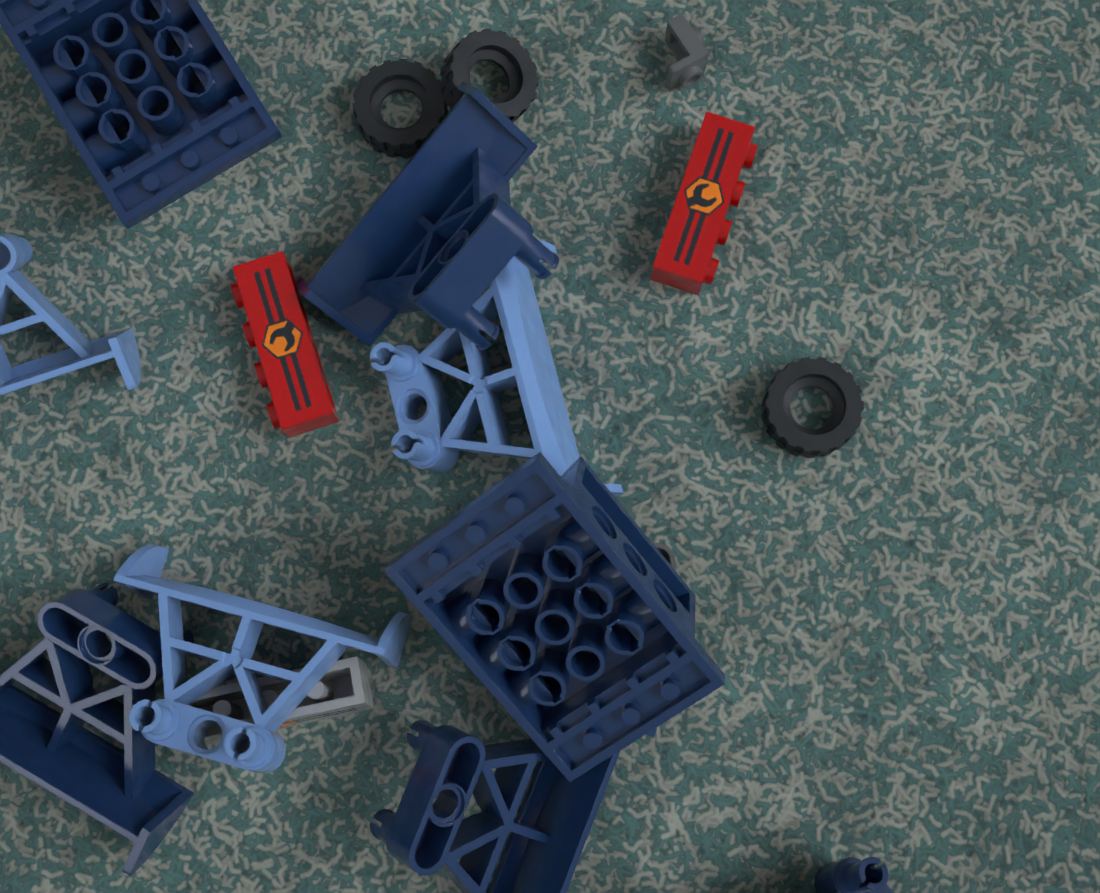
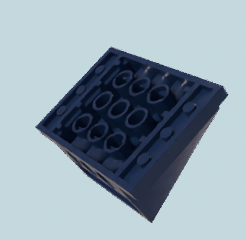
[0,0,282,229]
[384,452,725,782]

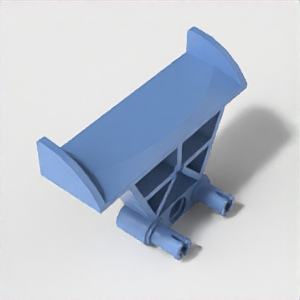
[0,233,141,395]
[370,240,624,497]
[113,544,413,774]

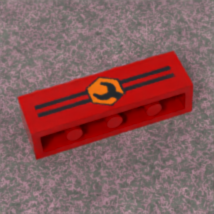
[650,111,758,296]
[230,251,340,438]

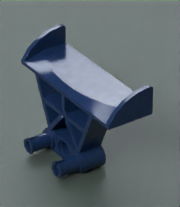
[295,82,559,350]
[0,582,194,876]
[370,719,657,893]

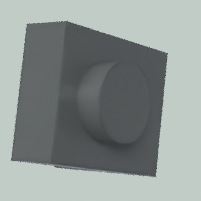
[665,13,709,91]

